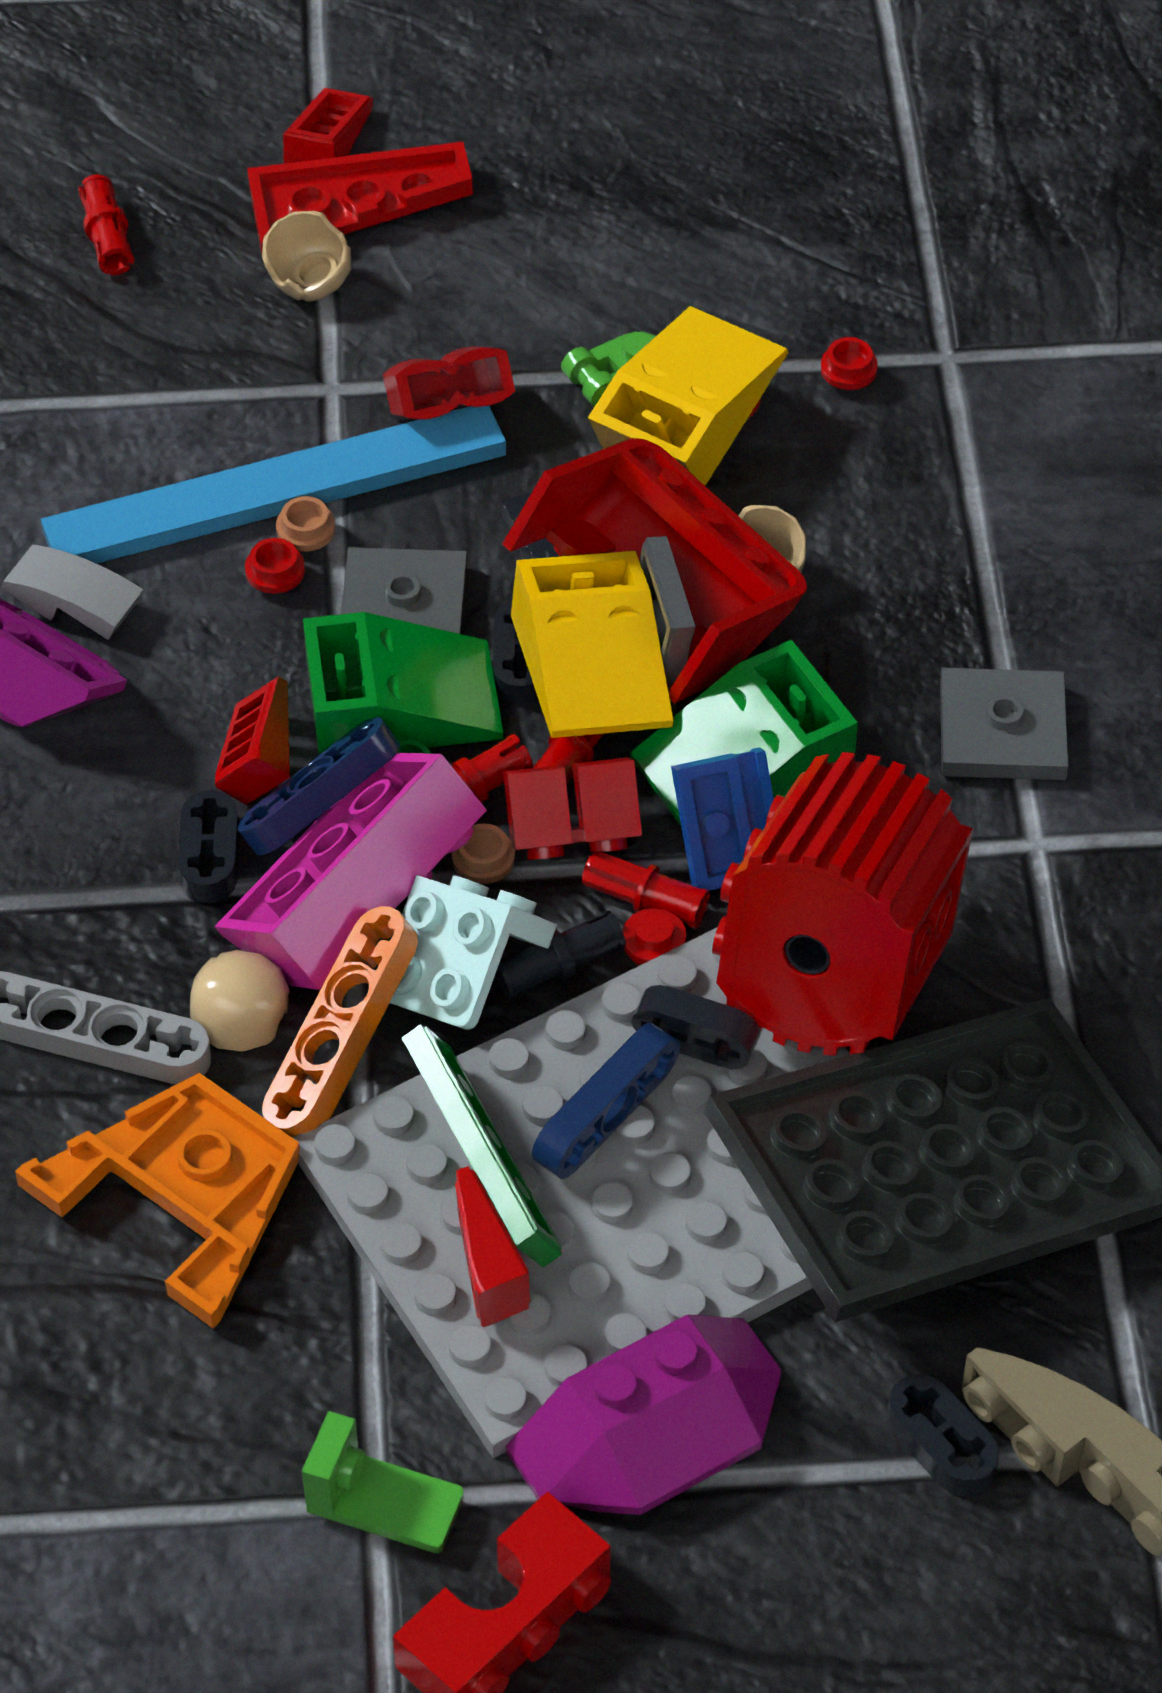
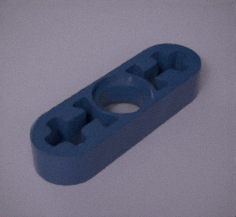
[237,717,400,855]
[531,1023,681,1179]

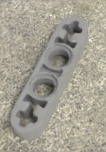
[0,971,211,1084]

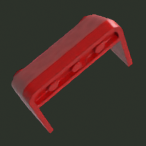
[502,438,807,704]

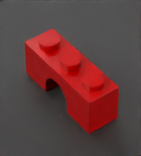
[393,1491,611,1693]

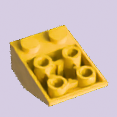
[588,306,789,486]
[511,551,673,738]

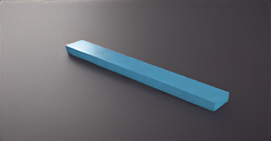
[41,406,506,564]

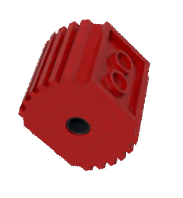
[712,752,973,1056]

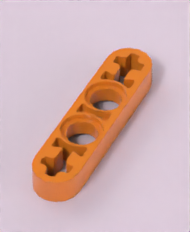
[262,906,418,1138]

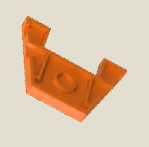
[15,1073,300,1329]

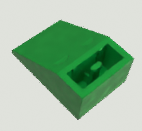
[303,612,504,755]
[630,640,858,826]

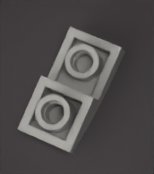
[0,544,144,640]

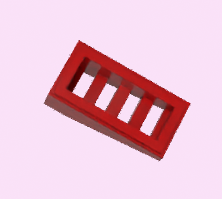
[283,88,373,164]
[215,676,290,805]
[455,1166,531,1327]

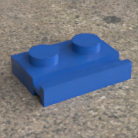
[671,747,774,891]

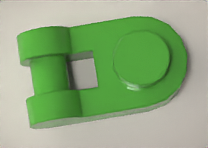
[561,332,656,407]

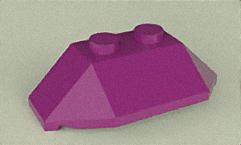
[0,598,127,727]
[506,1314,782,1515]

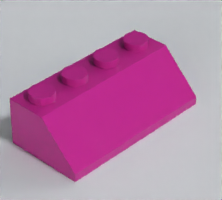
[214,753,487,990]

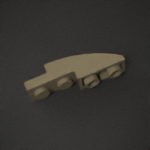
[961,1347,1162,1556]

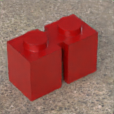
[503,757,642,860]

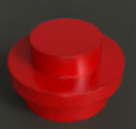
[820,337,878,390]
[245,538,305,594]
[622,908,686,966]

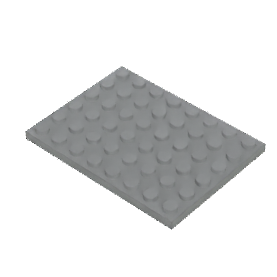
[293,928,850,1459]

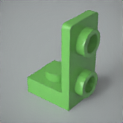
[302,1411,464,1553]

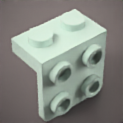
[390,875,557,1030]

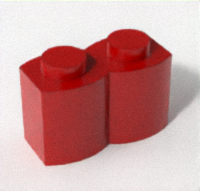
[382,346,515,419]

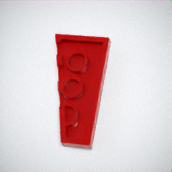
[247,141,473,259]

